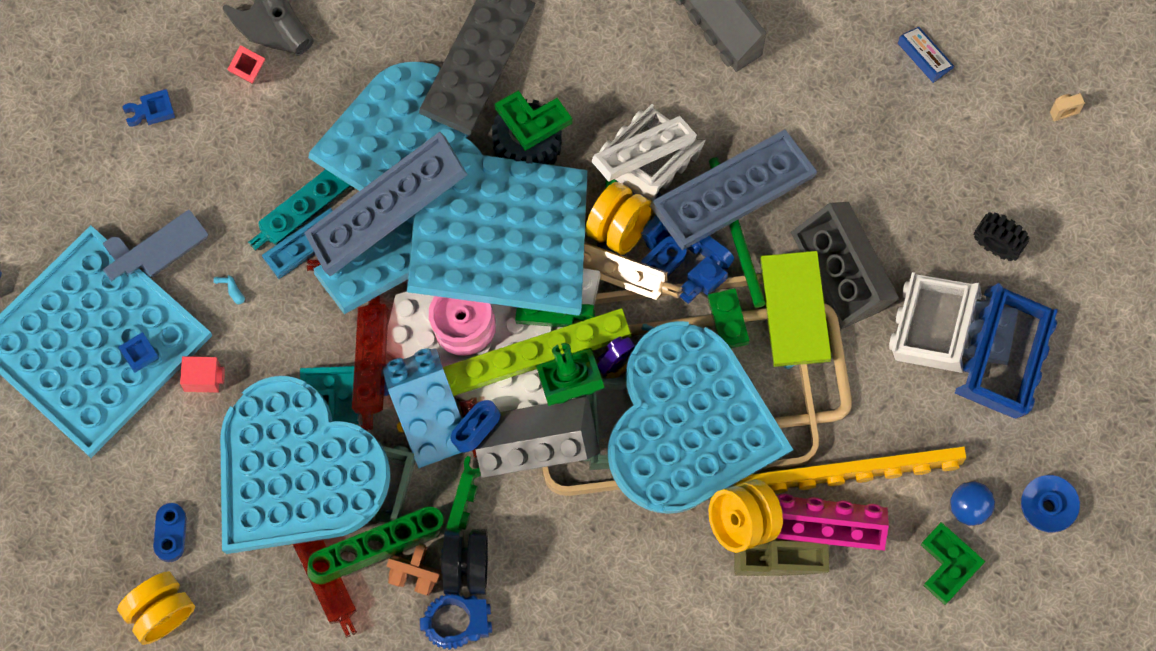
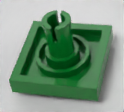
[536,343,605,406]

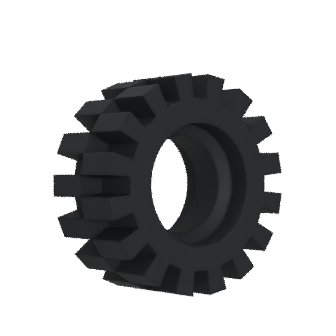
[973,212,1030,261]

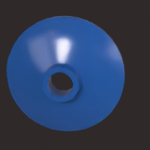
[1021,475,1080,533]

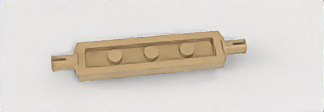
[583,242,682,300]

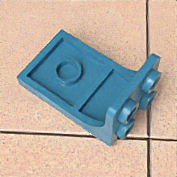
[383,348,462,469]

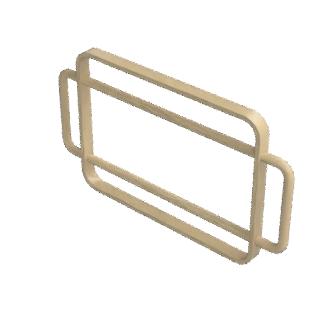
[542,274,852,496]

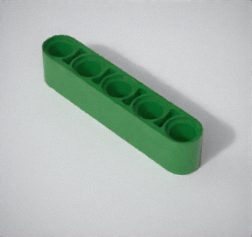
[307,506,444,584]

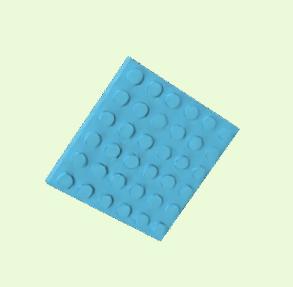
[407,151,588,316]
[0,225,213,458]

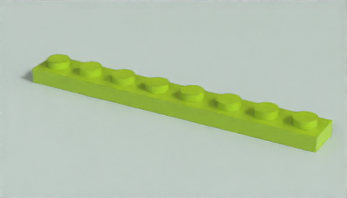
[443,308,632,396]

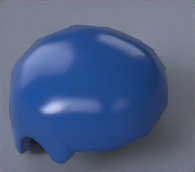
[950,481,995,526]

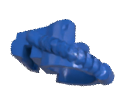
[420,594,492,650]

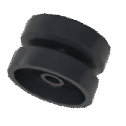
[441,529,488,595]

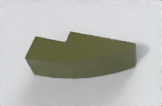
[734,541,829,576]

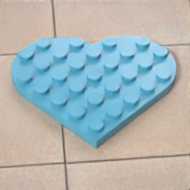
[308,62,482,224]
[608,321,793,514]
[220,376,390,554]

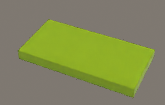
[760,251,831,367]

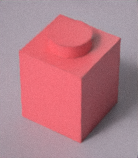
[227,45,266,84]
[180,356,225,393]

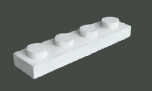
[592,116,697,181]

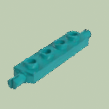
[248,169,351,251]

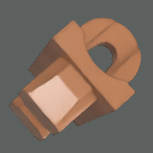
[386,543,443,596]

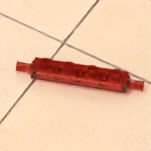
[352,295,389,431]
[293,540,357,638]

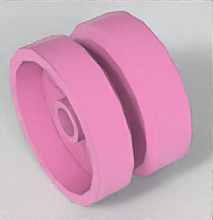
[429,296,496,356]

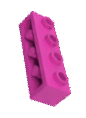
[776,494,889,551]

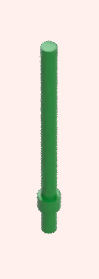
[709,157,765,308]

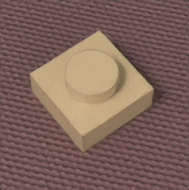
[1050,93,1085,122]

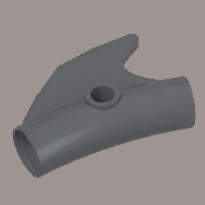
[223,0,314,55]

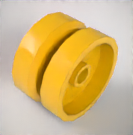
[586,182,653,255]
[708,479,783,553]
[117,571,196,645]

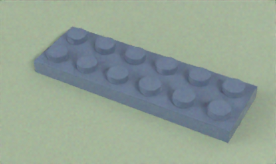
[650,130,817,250]
[304,132,468,277]

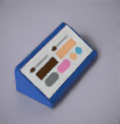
[898,27,954,83]

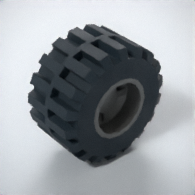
[492,99,562,165]

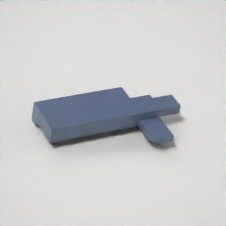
[103,210,209,282]

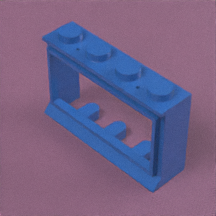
[955,283,1058,419]

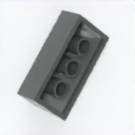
[675,0,766,72]
[791,202,899,329]
[475,396,600,478]

